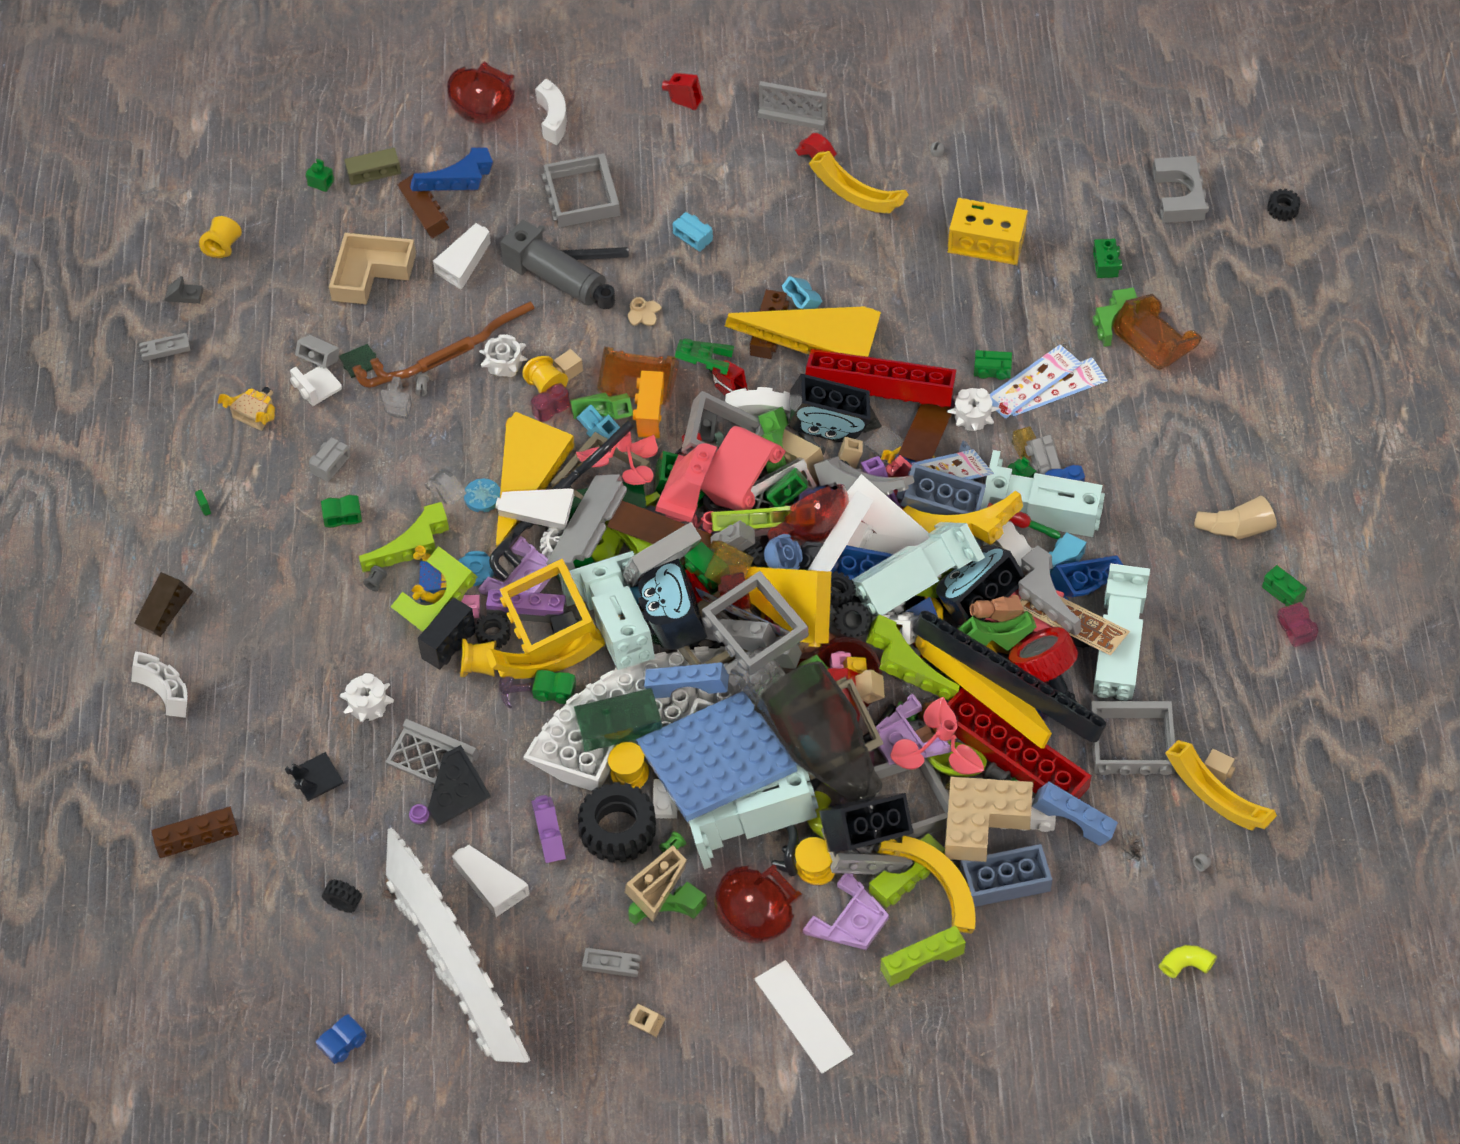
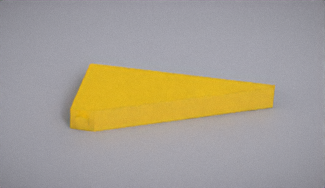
[724,306,881,357]
[496,411,575,548]
[723,565,831,647]
[914,628,1052,748]

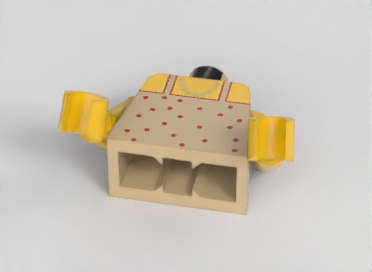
[217,387,275,431]

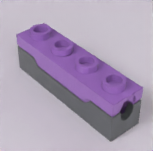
[486,589,567,623]

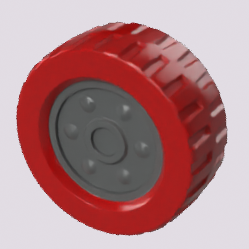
[1009,627,1078,698]

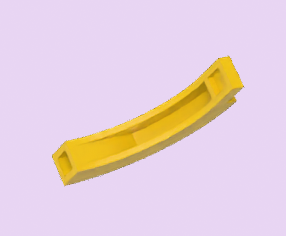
[808,151,909,213]
[485,628,605,679]
[1165,740,1277,830]
[878,836,976,934]

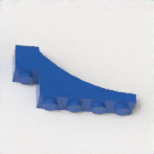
[410,148,493,191]

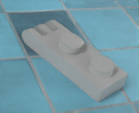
[139,333,191,361]
[582,948,641,977]

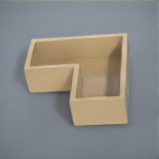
[329,233,416,304]
[945,777,1033,862]

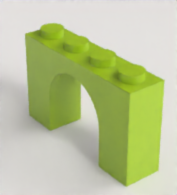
[391,546,478,632]

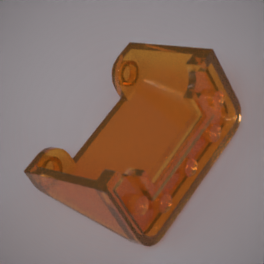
[1114,294,1203,370]
[597,346,679,405]

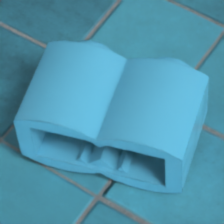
[782,276,822,309]

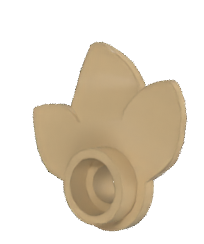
[628,297,662,326]

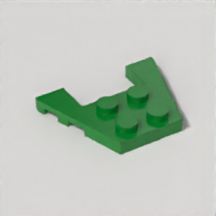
[675,339,734,375]

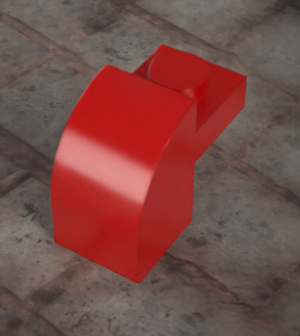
[795,133,837,159]

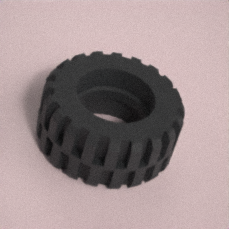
[578,782,656,863]

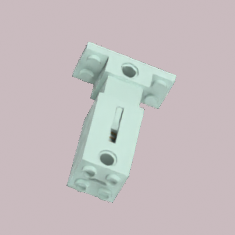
[980,450,1105,537]
[852,522,985,616]
[559,551,655,670]
[1093,564,1150,701]
[689,762,819,869]

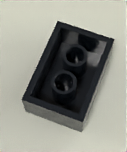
[417,598,475,670]

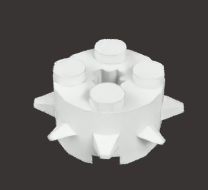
[479,335,528,377]
[948,388,999,431]
[340,673,394,722]

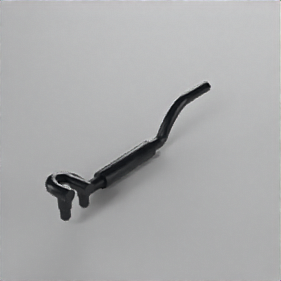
[489,420,634,581]
[771,704,897,877]

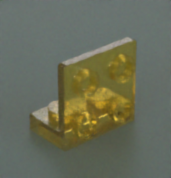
[704,541,754,590]

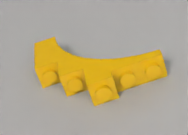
[903,491,1023,545]

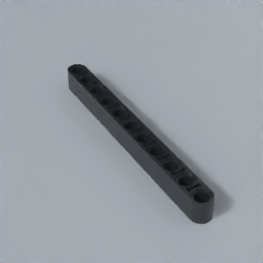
[913,611,1107,742]

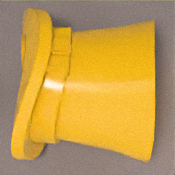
[199,216,242,258]
[523,356,568,399]
[460,639,496,677]
[608,742,649,788]
[795,837,835,885]

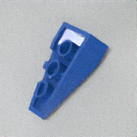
[831,545,894,580]
[1050,555,1123,597]

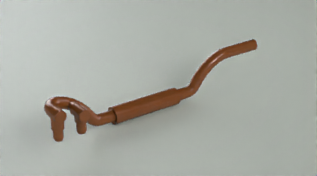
[352,301,534,388]

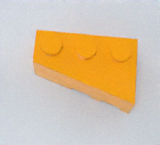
[633,371,664,439]

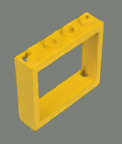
[499,558,597,660]

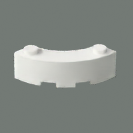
[535,79,567,145]
[725,387,790,425]
[131,651,188,718]

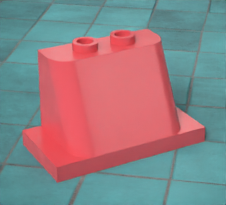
[655,443,717,522]

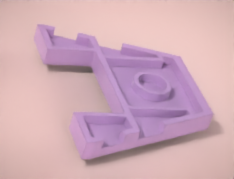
[479,536,551,595]
[870,694,952,765]
[803,873,889,950]

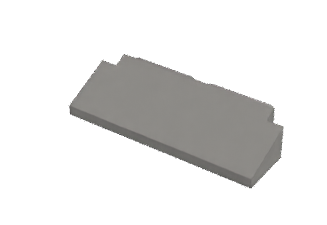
[546,474,627,571]

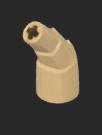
[1195,496,1277,540]

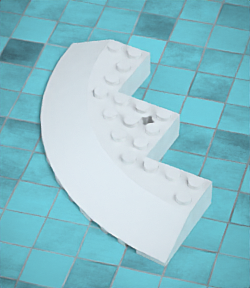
[523,646,779,791]
[386,828,530,1062]

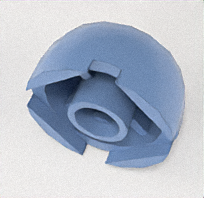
[764,534,803,569]

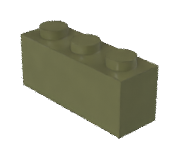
[344,147,401,186]

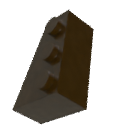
[134,572,193,637]

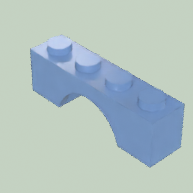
[644,663,729,699]
[1032,782,1118,846]

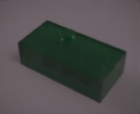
[574,688,662,752]

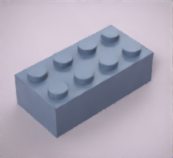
[900,463,986,515]
[960,844,1052,907]

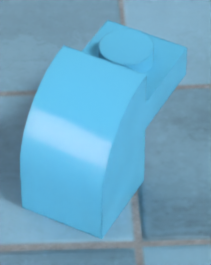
[576,404,620,439]

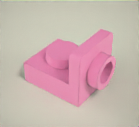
[461,595,480,618]
[830,651,851,668]

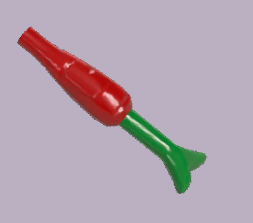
[987,503,1061,539]

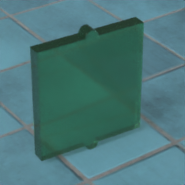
[339,344,376,378]

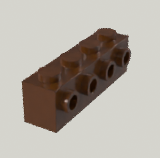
[397,174,449,239]
[750,289,790,359]
[151,806,239,858]

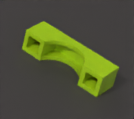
[869,833,945,908]
[880,925,966,987]

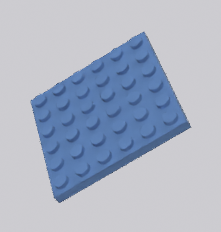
[636,691,797,822]

